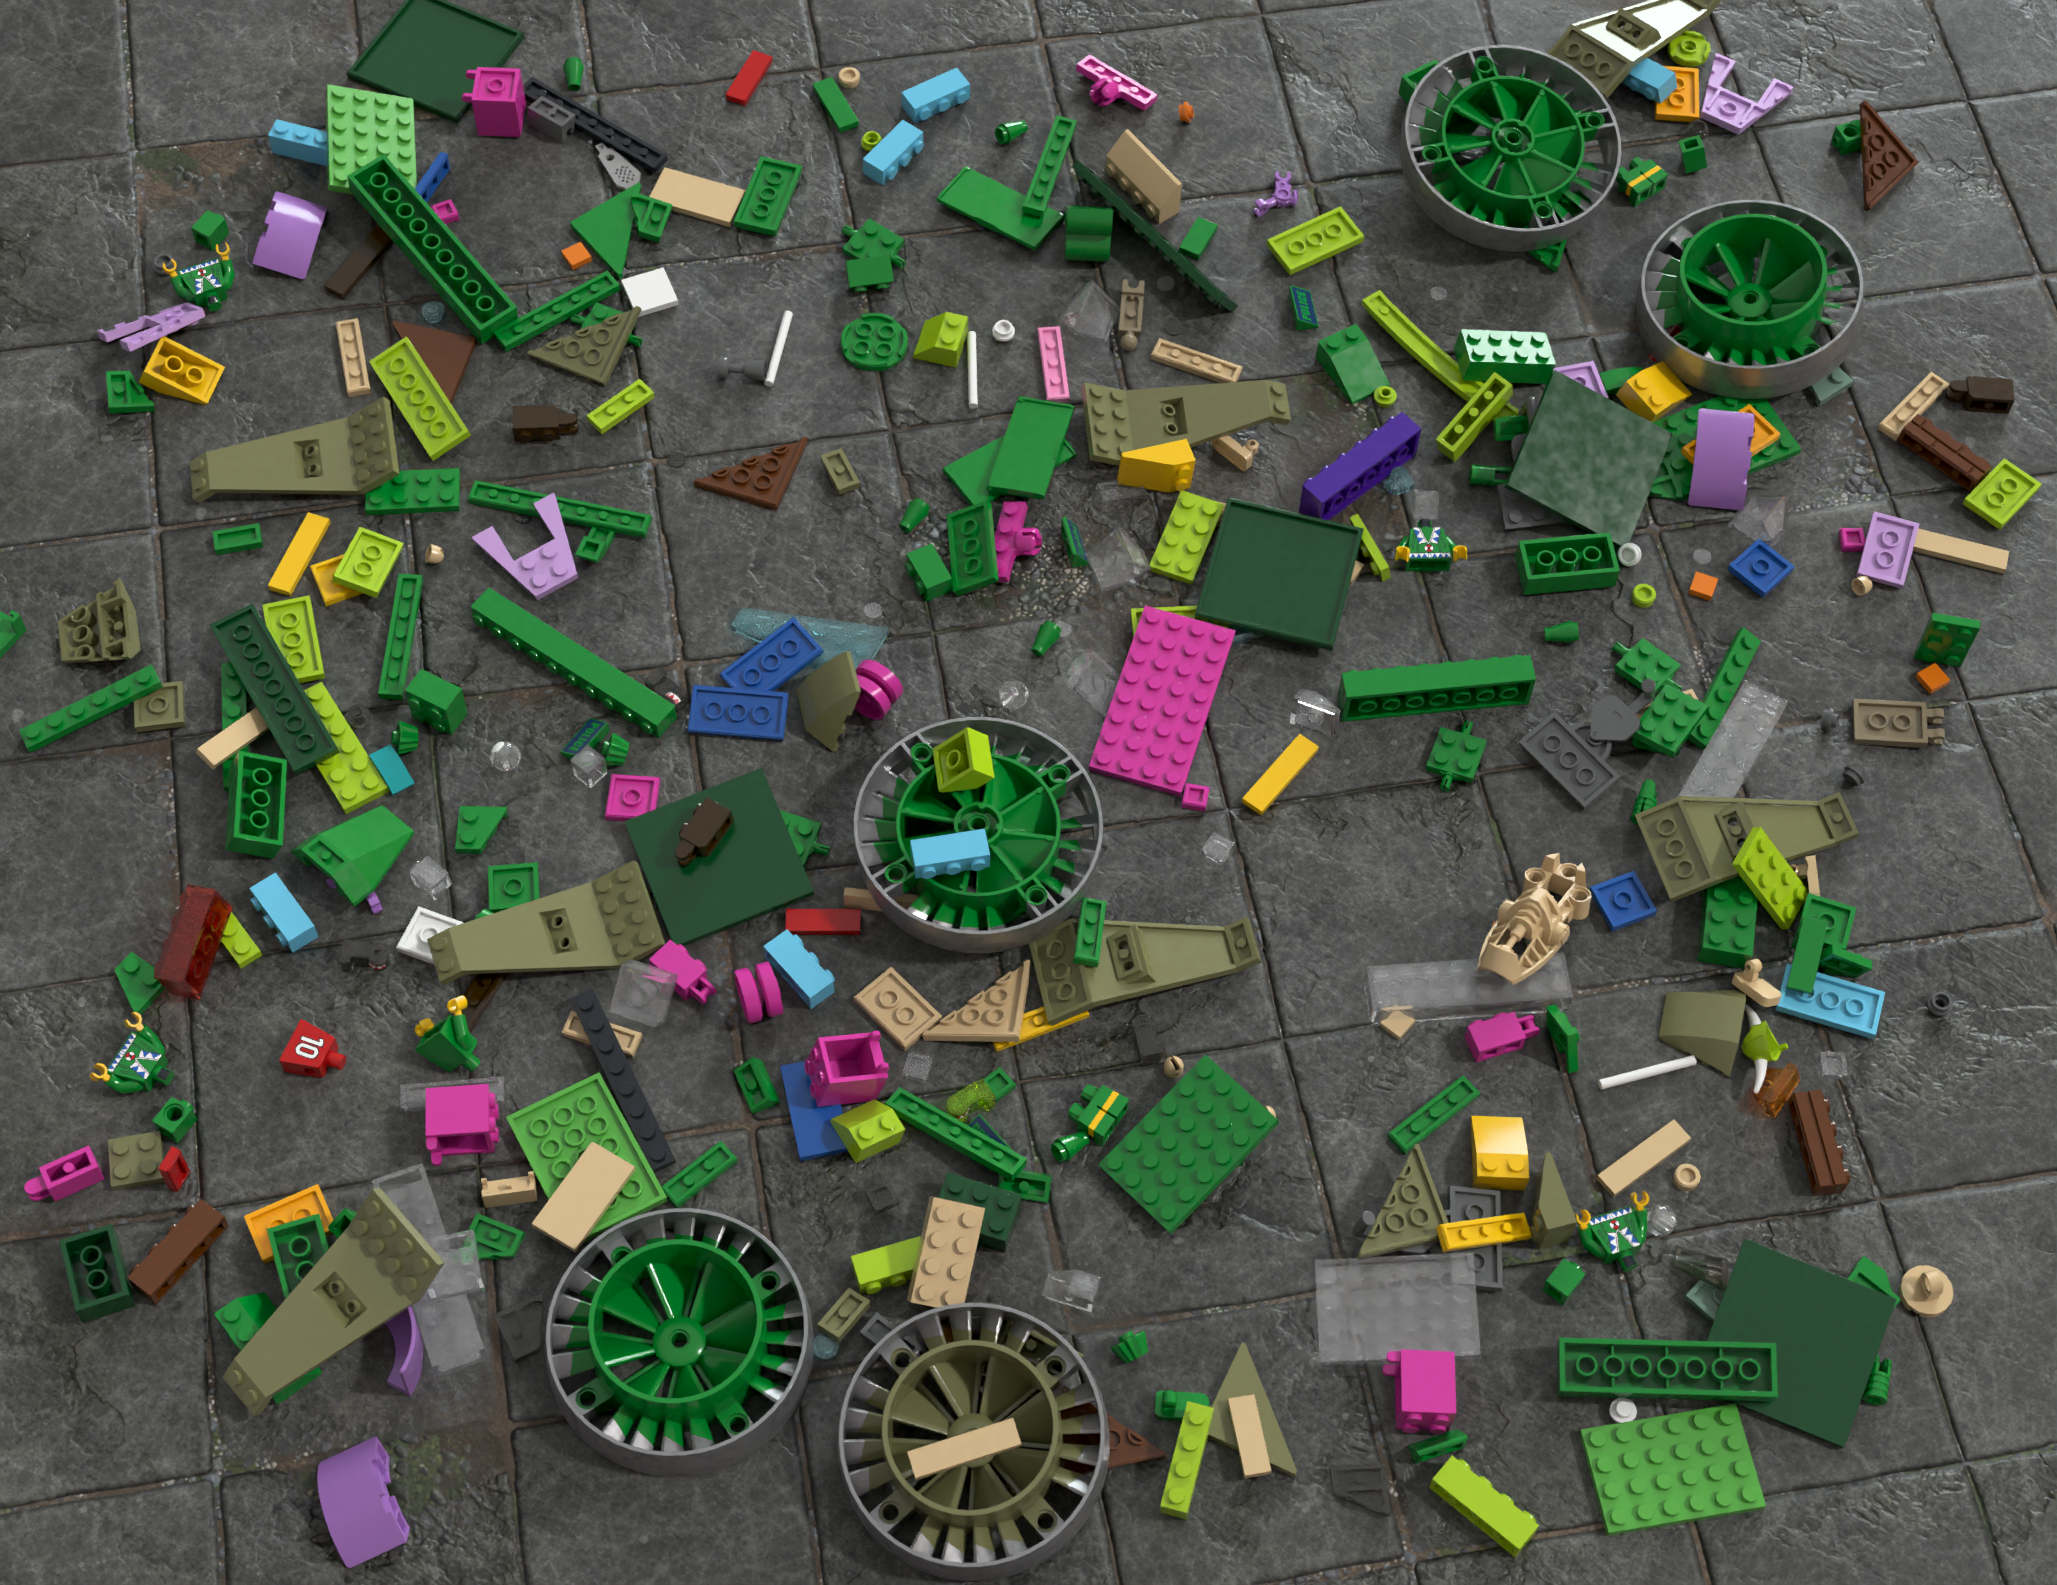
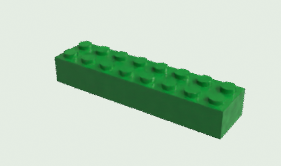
[1337,655,1536,722]
[1556,1337,1778,1402]

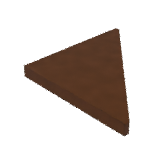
[1859,100,1919,211]
[392,320,477,404]
[694,437,808,511]
[1052,1384,1166,1475]

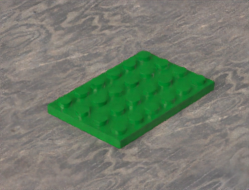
[1652,396,1801,501]
[1098,1055,1280,1234]

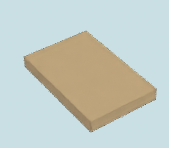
[854,967,942,1051]

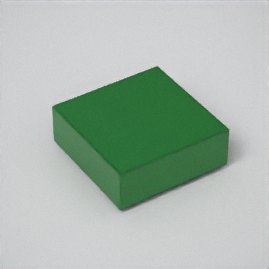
[980,1067,1016,1103]

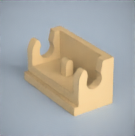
[481,1171,538,1208]

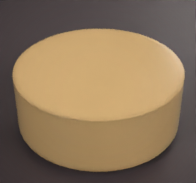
[838,67,860,88]
[1673,1164,1701,1191]

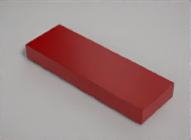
[726,50,773,106]
[786,909,861,935]

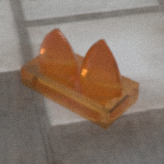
[1752,1062,1800,1118]

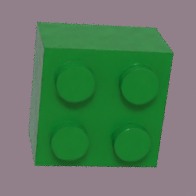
[405,669,468,735]

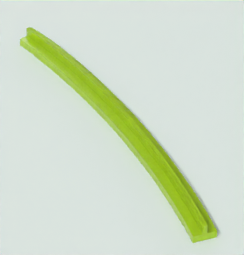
[1362,290,1519,421]

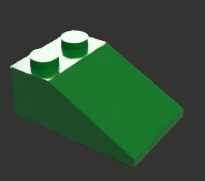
[1315,324,1390,405]

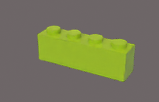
[1436,372,1514,462]
[851,1236,921,1294]
[1160,1401,1214,1520]
[1429,1456,1539,1558]

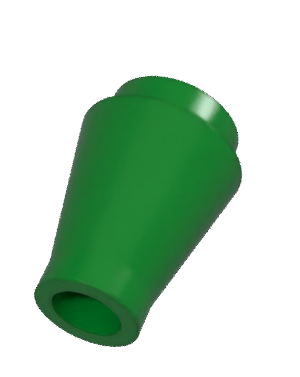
[563,57,584,91]
[995,120,1028,144]
[899,498,930,533]
[1544,620,1579,644]
[1031,621,1062,657]
[1050,1130,1090,1163]

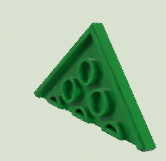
[570,182,641,280]

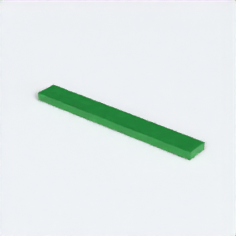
[467,480,652,538]

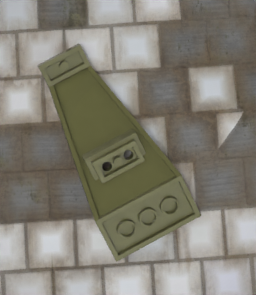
[1546,0,1722,98]
[1081,380,1291,466]
[189,396,399,503]
[1635,792,1860,902]
[427,860,665,985]
[1029,917,1262,1026]
[222,1188,445,1416]

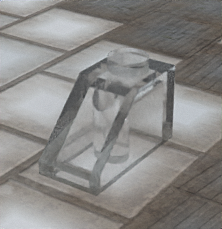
[1042,1269,1101,1312]

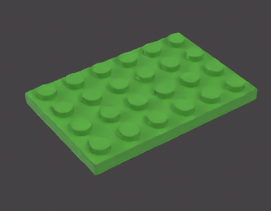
[326,84,417,194]
[506,1073,667,1243]
[1579,1403,1766,1536]

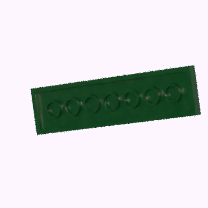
[210,603,340,775]

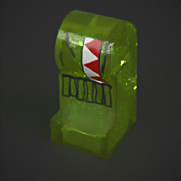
[947,1078,996,1122]

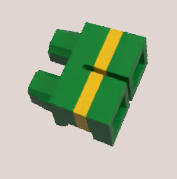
[1615,156,1668,207]
[1068,1084,1129,1147]

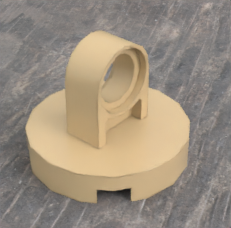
[1898,1265,1953,1318]

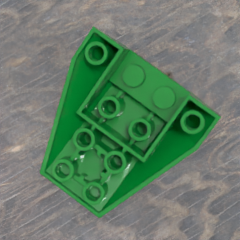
[291,805,415,907]

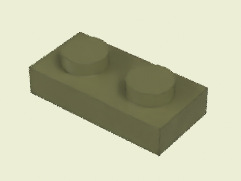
[820,448,860,495]
[817,1288,870,1343]

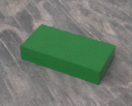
[1179,217,1218,261]
[212,523,263,555]

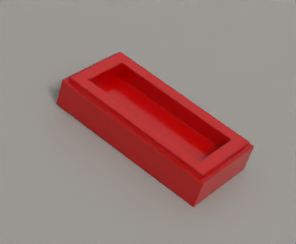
[158,1147,190,1192]

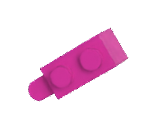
[649,940,717,1005]
[1464,1012,1540,1063]
[24,1145,105,1202]

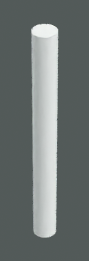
[764,311,793,387]
[967,331,978,409]
[1598,1055,1696,1090]

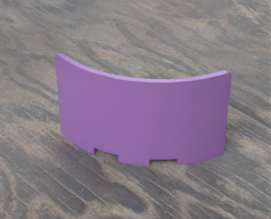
[252,191,328,279]
[1688,408,1754,511]
[384,1306,423,1397]
[317,1436,410,1568]

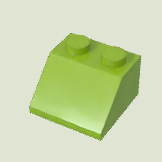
[913,312,968,368]
[933,727,995,793]
[830,1099,905,1163]

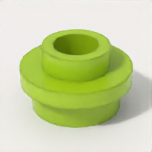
[861,131,882,152]
[1374,386,1397,408]

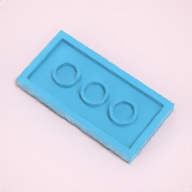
[1775,963,1885,1039]

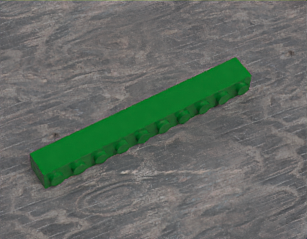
[471,588,677,738]

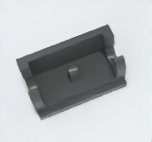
[528,96,576,144]

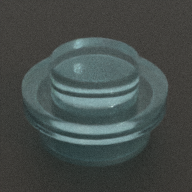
[422,301,445,323]
[813,1334,839,1360]

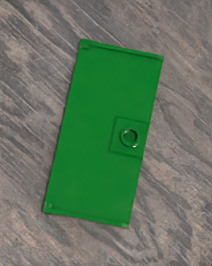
[937,166,1065,251]
[986,396,1074,500]
[942,435,1076,506]

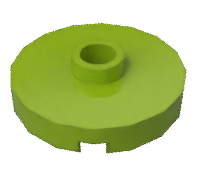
[1668,31,1710,67]

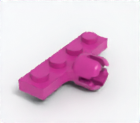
[1076,54,1158,111]
[995,502,1042,582]

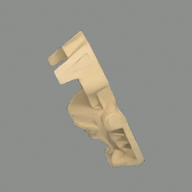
[1478,853,1591,985]

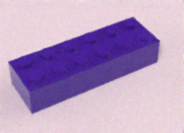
[1299,412,1421,520]

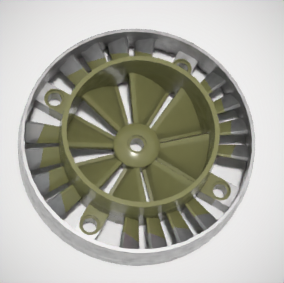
[837,1303,1110,1581]

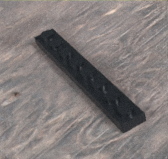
[523,77,668,174]
[570,988,676,1173]

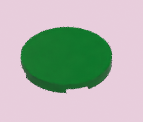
[841,313,908,371]

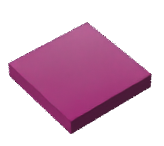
[605,774,660,822]

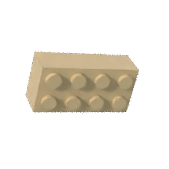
[907,1196,985,1308]

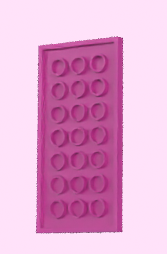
[1089,606,1235,797]

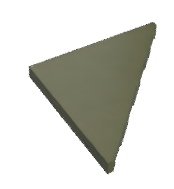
[527,306,642,386]
[1357,1144,1448,1260]
[1208,1342,1297,1477]

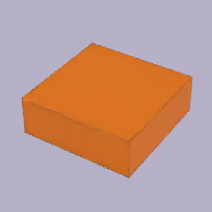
[561,242,592,270]
[1688,571,1718,601]
[1915,663,1950,694]

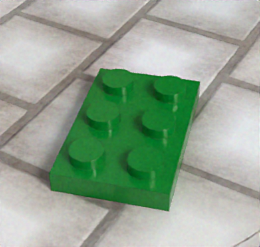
[1914,612,1980,667]
[1632,684,1708,758]

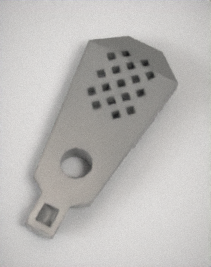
[595,143,641,190]

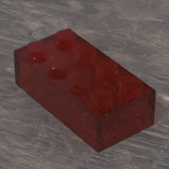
[154,884,233,1000]

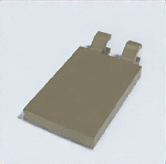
[1852,699,1945,748]

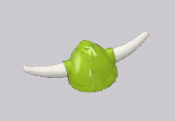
[1741,1004,1788,1094]

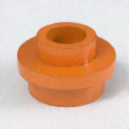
[1179,101,1194,123]

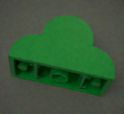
[1064,205,1113,262]

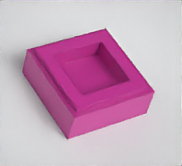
[430,199,459,224]
[1838,528,1865,552]
[1181,783,1210,812]

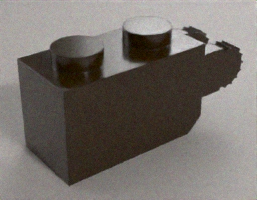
[1945,376,2015,414]
[512,405,579,443]
[675,797,734,867]

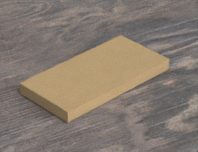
[649,167,746,227]
[532,1141,636,1253]

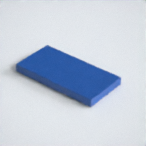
[719,617,824,692]
[688,685,789,741]
[780,1061,848,1161]

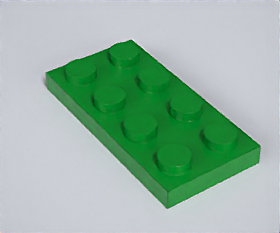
[734,156,802,236]
[365,468,460,515]
[947,500,999,596]

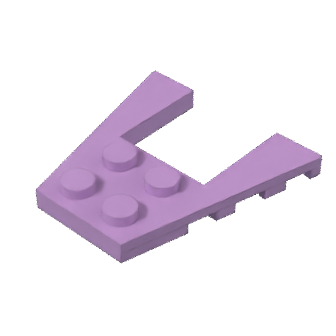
[1700,53,1793,135]
[97,302,206,352]
[472,493,578,601]

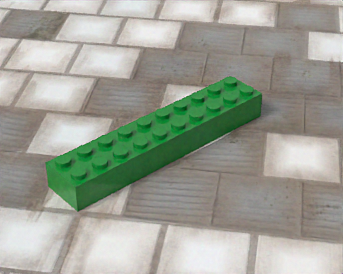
[347,154,518,344]

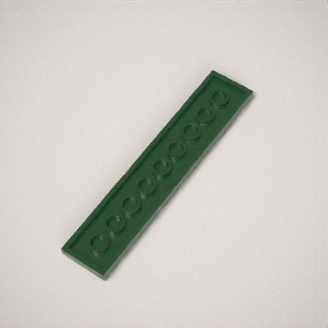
[1072,160,1238,312]

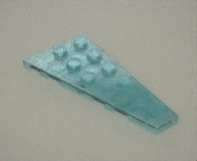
[731,607,889,669]

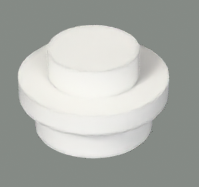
[992,320,1015,342]
[1618,543,1641,566]
[1609,1398,1637,1423]

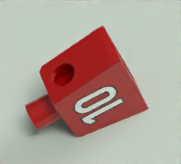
[279,1019,347,1078]

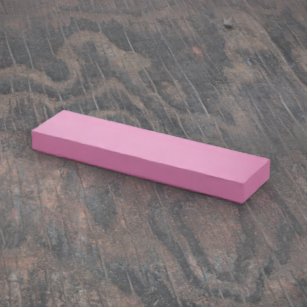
[1037,326,1070,403]

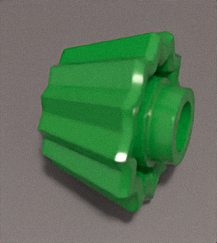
[391,721,419,754]
[601,733,630,765]
[1111,1330,1148,1364]

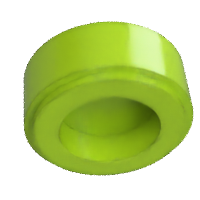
[1631,584,1656,608]

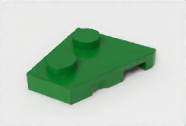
[630,191,673,243]
[106,371,154,413]
[455,806,508,854]
[1818,945,1872,978]
[114,952,171,1015]
[455,1213,526,1262]

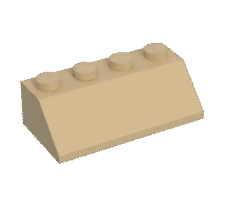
[1105,129,1182,224]

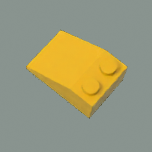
[138,336,225,405]
[1616,361,1692,422]
[1117,439,1196,493]
[1471,1116,1529,1191]

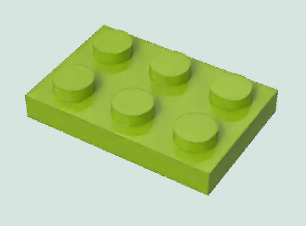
[1963,458,2042,530]
[332,527,404,598]

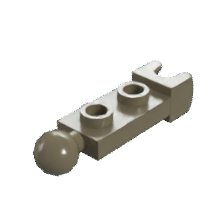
[1118,279,1145,351]

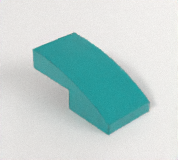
[369,744,415,796]

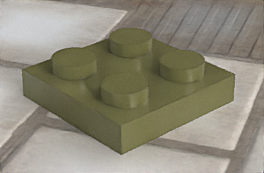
[134,681,185,732]
[108,1131,165,1191]

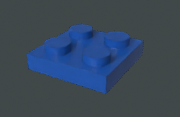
[1727,539,1795,598]
[1589,871,1657,932]

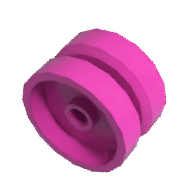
[854,659,903,720]
[734,961,783,1024]

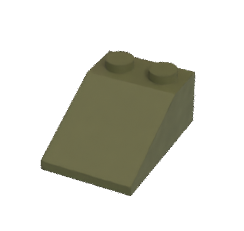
[1529,1152,1577,1250]

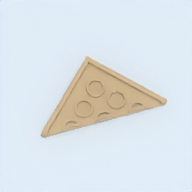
[922,960,1031,1042]

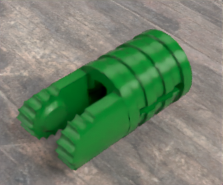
[1469,464,1512,486]
[1630,779,1657,825]
[1862,1354,1892,1405]

